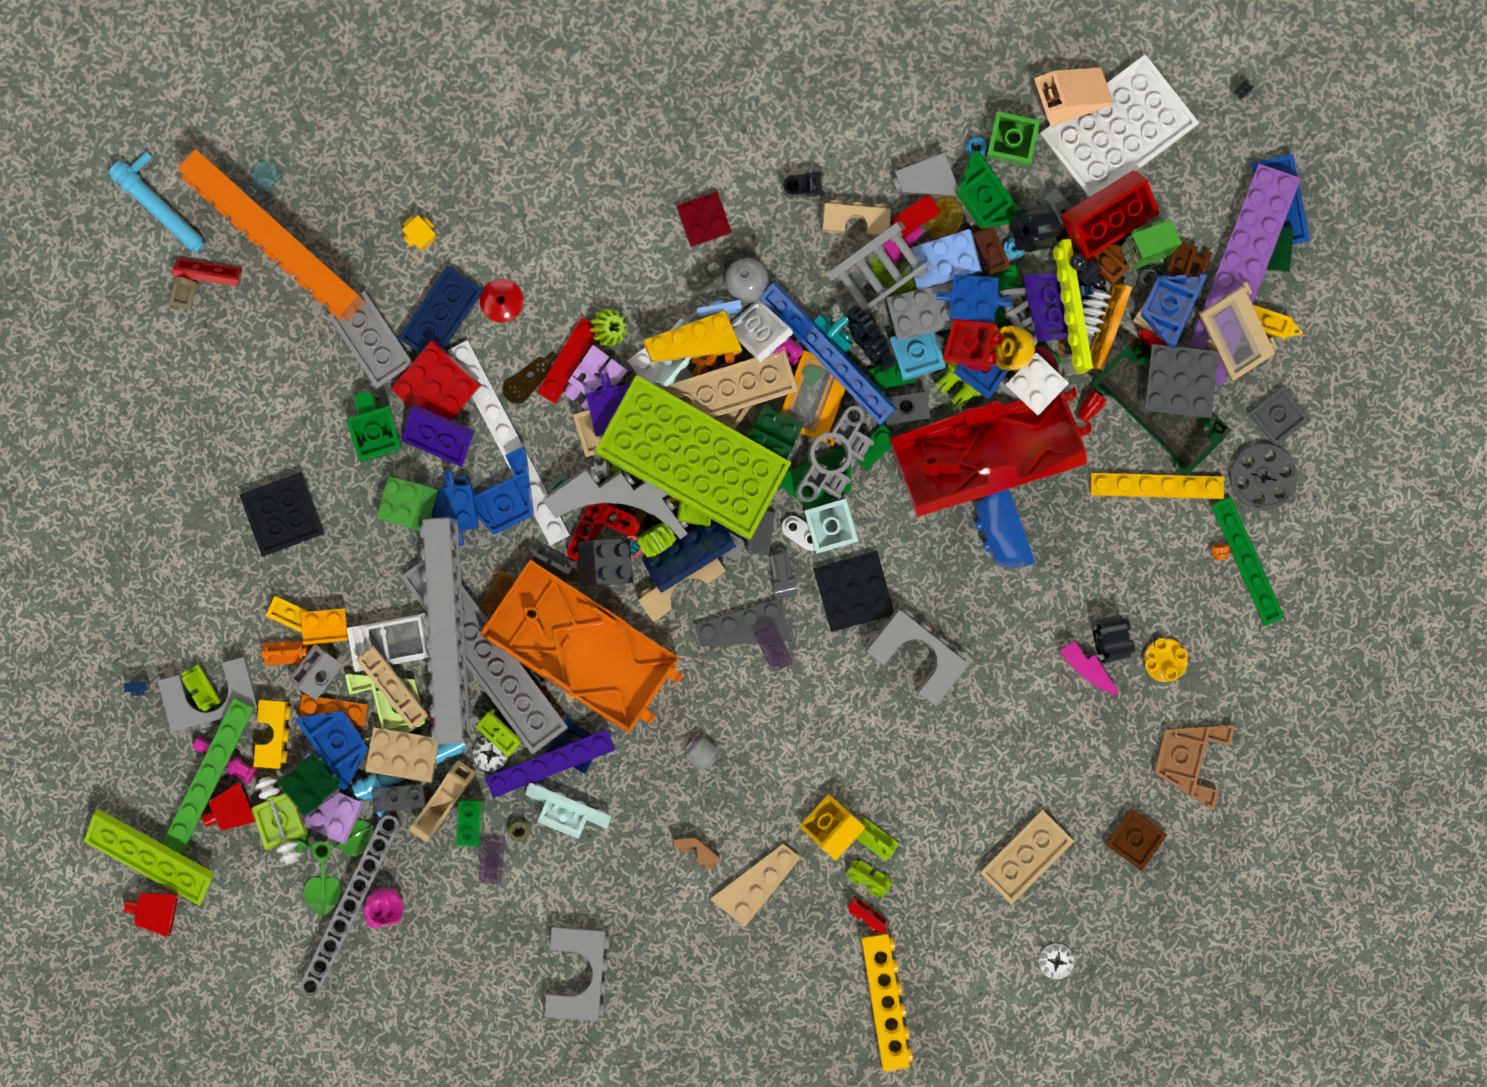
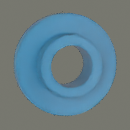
[966,136,988,157]

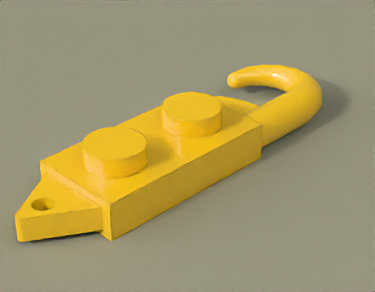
[1253,305,1303,340]

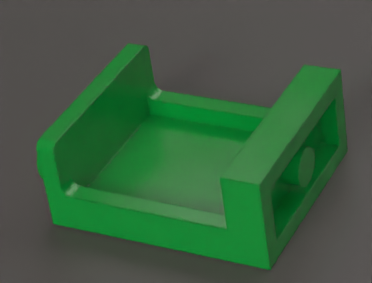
[456,799,485,847]

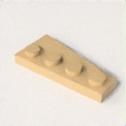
[710,844,801,927]

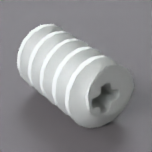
[1082,288,1111,336]

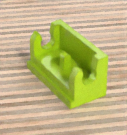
[476,708,523,757]

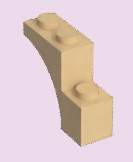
[409,760,476,842]

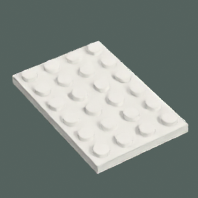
[1040,54,1199,198]

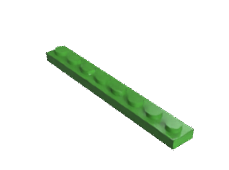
[162,697,255,855]

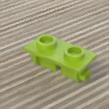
[181,664,221,713]
[856,818,899,862]
[845,859,893,898]

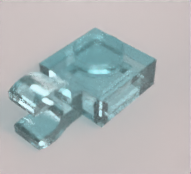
[244,160,282,200]

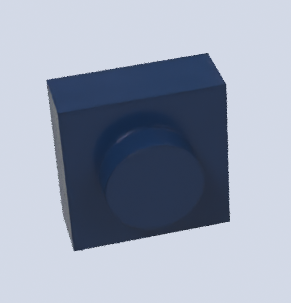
[124,682,150,696]

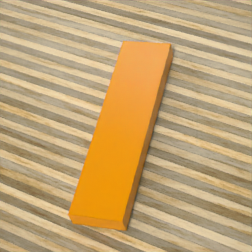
[1090,284,1132,371]

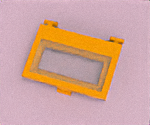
[781,350,845,446]

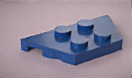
[1141,274,1207,349]
[295,711,369,790]

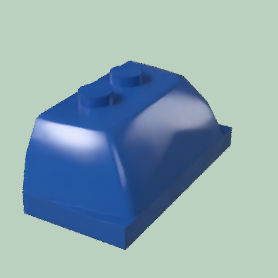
[973,489,1036,569]

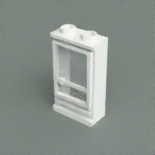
[347,613,431,672]

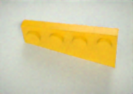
[643,311,742,363]

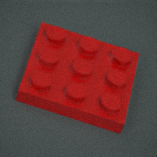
[391,340,482,421]

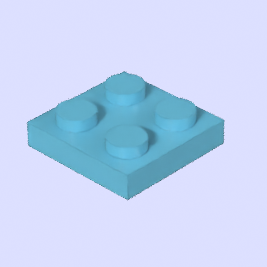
[890,333,946,381]

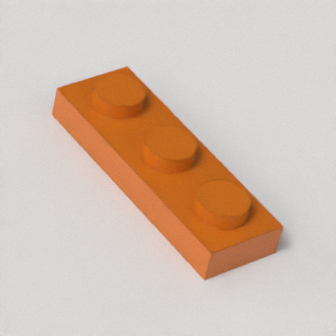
[298,695,368,727]

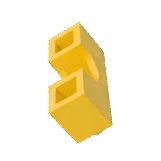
[254,700,292,769]

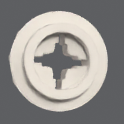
[473,737,508,771]
[1039,943,1074,979]

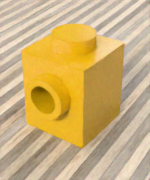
[402,215,438,252]

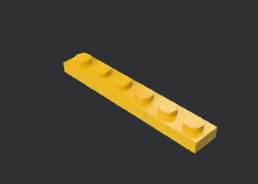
[1090,473,1224,499]

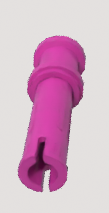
[192,736,258,785]

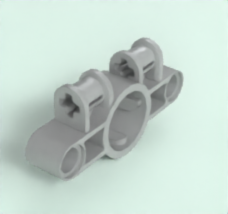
[796,406,874,502]

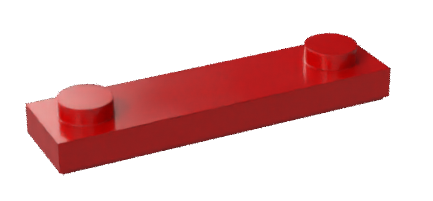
[537,318,596,405]

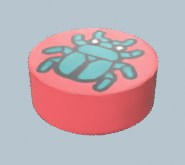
[625,536,642,558]

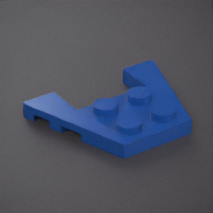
[454,446,534,535]

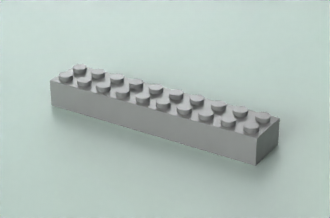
[420,518,471,745]

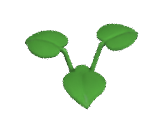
[277,820,374,916]

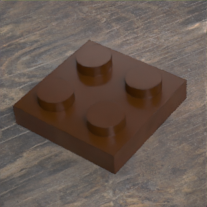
[1105,809,1167,871]

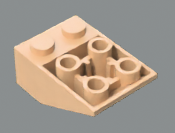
[1034,67,1114,127]

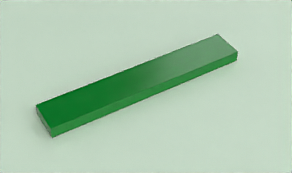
[1210,496,1285,627]

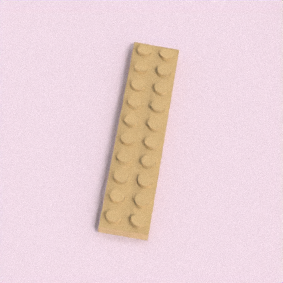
[573,350,798,457]

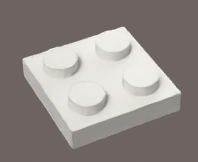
[1006,353,1069,415]

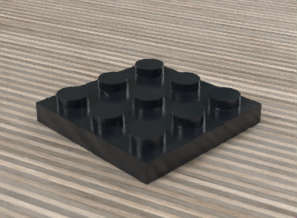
[239,472,325,557]
[813,551,894,632]

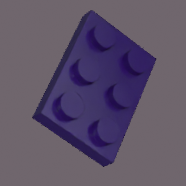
[1024,273,1069,341]
[401,405,475,467]

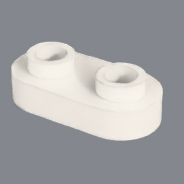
[782,516,815,551]

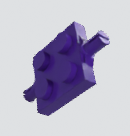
[586,373,630,437]

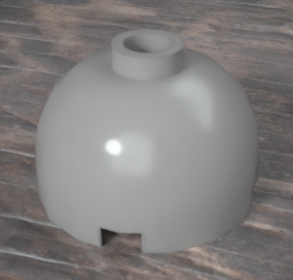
[725,258,770,304]

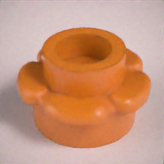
[1210,544,1232,560]

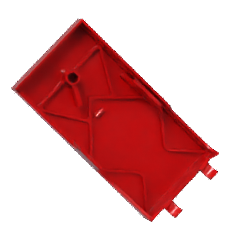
[890,386,1092,517]

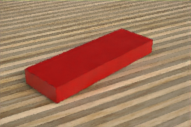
[172,258,243,286]

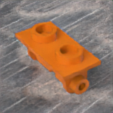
[261,641,308,665]

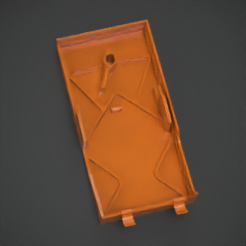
[480,560,683,734]

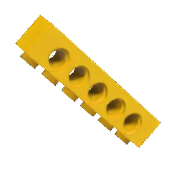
[861,933,913,1072]

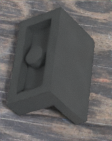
[747,511,775,556]

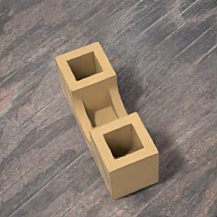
[822,200,891,237]

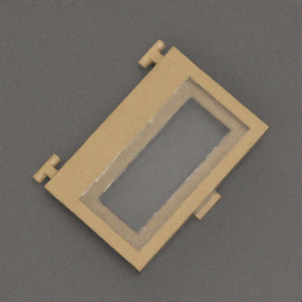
[1199,281,1278,381]

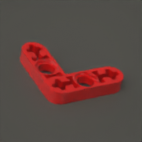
[567,503,640,562]

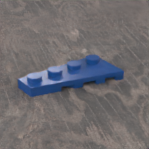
[1249,154,1310,245]

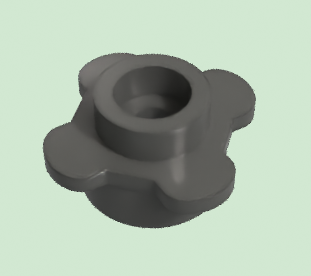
[1137,267,1159,290]

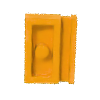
[300,608,348,645]

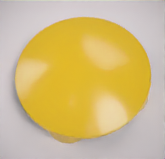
[1144,638,1188,682]

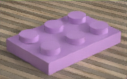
[302,792,364,844]

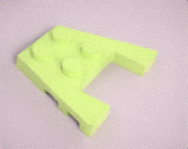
[345,674,426,759]

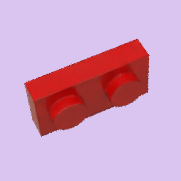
[847,895,890,935]

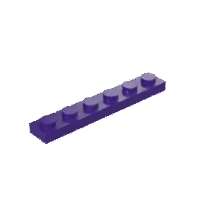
[485,728,616,798]

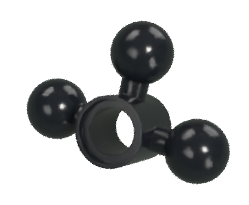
[1069,253,1106,290]

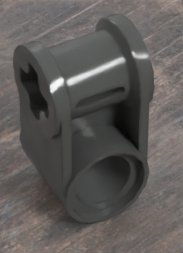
[1036,186,1073,228]

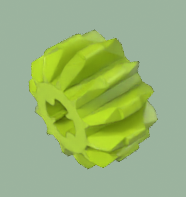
[590,308,629,346]
[637,522,676,557]

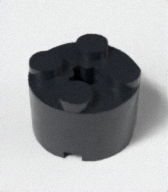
[1010,204,1060,252]
[1092,615,1136,664]

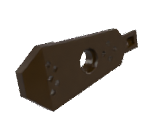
[503,351,558,404]

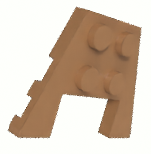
[1154,725,1235,810]

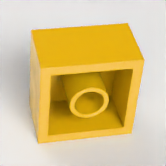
[799,794,866,861]

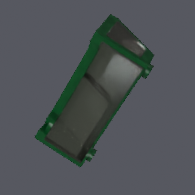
[1092,337,1231,476]

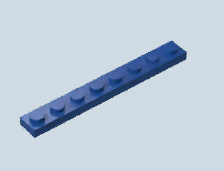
[759,282,897,425]

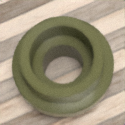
[508,819,530,842]

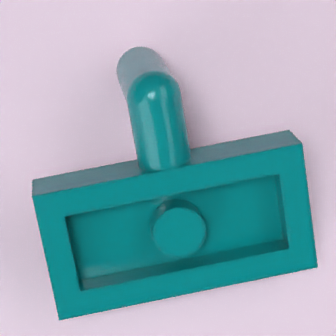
[814,315,853,352]

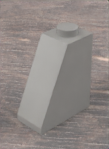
[892,153,958,198]

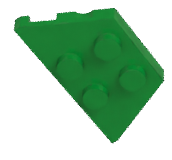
[955,150,1019,229]
[779,446,851,509]

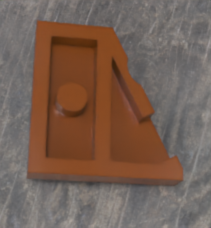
[1090,244,1130,286]

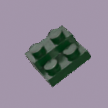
[748,403,805,460]
[277,753,341,818]

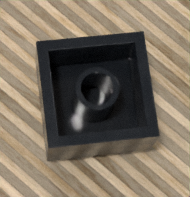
[578,539,633,587]

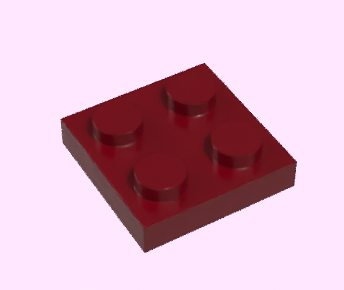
[676,191,732,248]

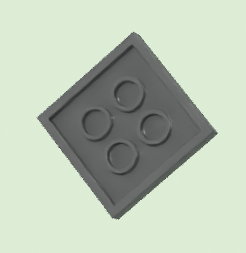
[1145,344,1219,418]

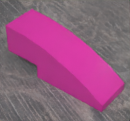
[1059,641,1119,695]

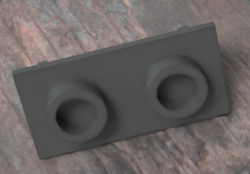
[526,543,575,582]

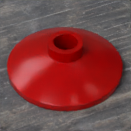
[480,279,524,323]

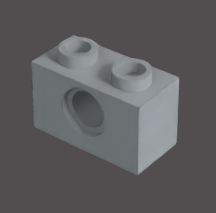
[289,644,343,700]

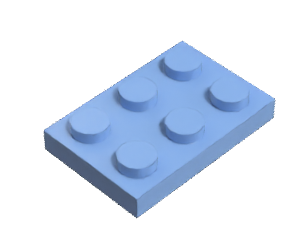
[910,229,982,290]

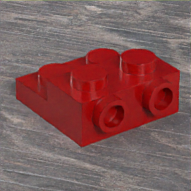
[943,319,1002,372]

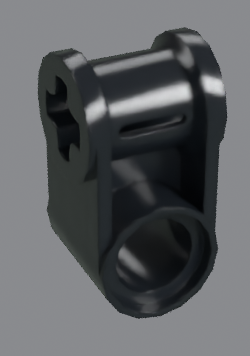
[782,172,825,198]

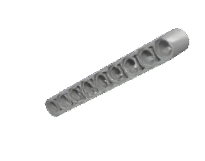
[300,815,401,997]

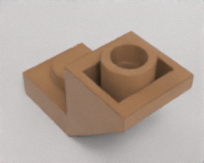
[674,837,720,868]

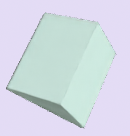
[804,498,859,554]

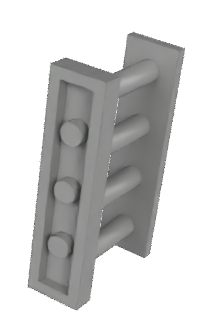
[826,221,931,315]

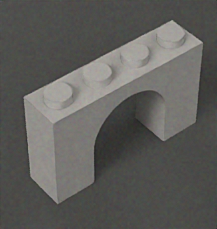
[864,608,969,706]
[157,657,259,735]
[544,926,610,1021]

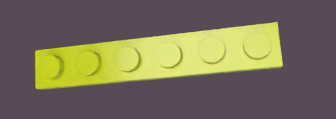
[1053,239,1093,374]

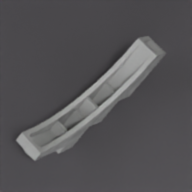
[543,467,689,539]

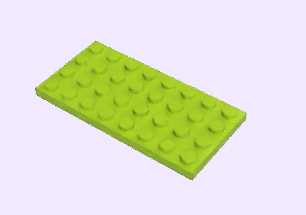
[594,375,791,540]

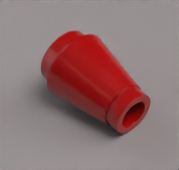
[1077,390,1107,424]

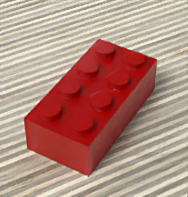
[1061,170,1160,259]

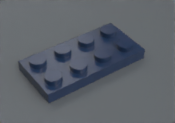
[398,265,484,354]
[642,519,737,593]

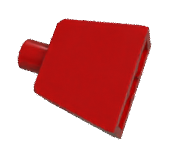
[201,782,256,831]
[124,893,179,937]

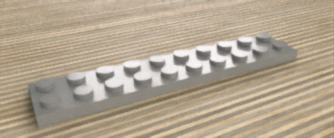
[401,560,568,754]

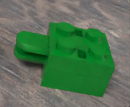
[346,392,404,463]

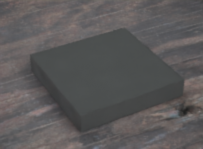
[1248,385,1310,446]

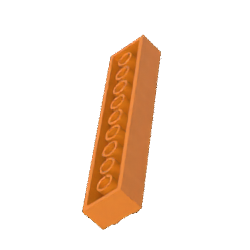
[177,149,365,322]

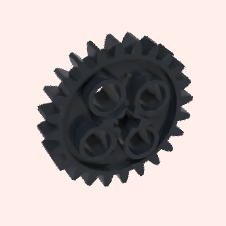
[844,305,896,372]

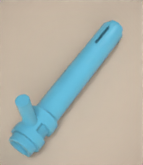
[108,152,206,253]
[352,743,467,819]

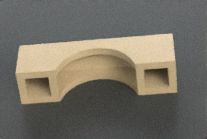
[638,559,726,622]

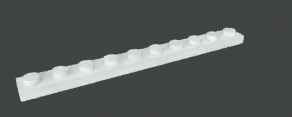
[448,340,570,546]

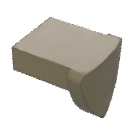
[169,277,199,310]

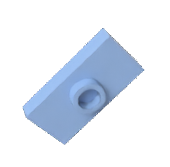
[697,300,742,319]

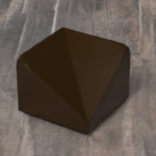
[622,508,649,531]

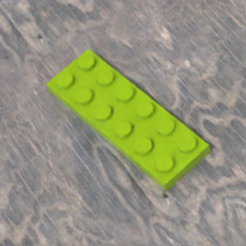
[84,809,215,906]

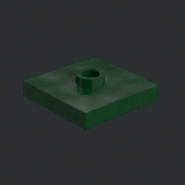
[1266,227,1294,272]

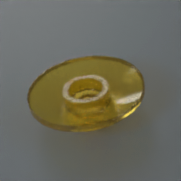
[924,196,963,239]

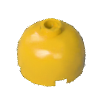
[996,326,1035,370]

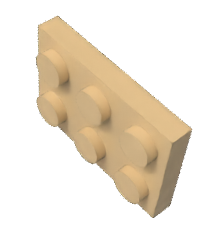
[365,727,439,783]

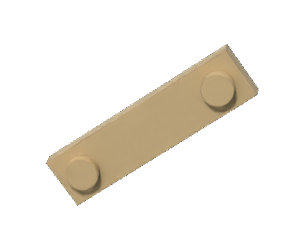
[355,645,429,729]

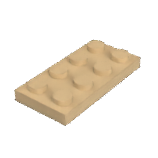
[979,810,1074,905]

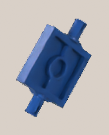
[936,274,1013,324]
[432,471,479,546]

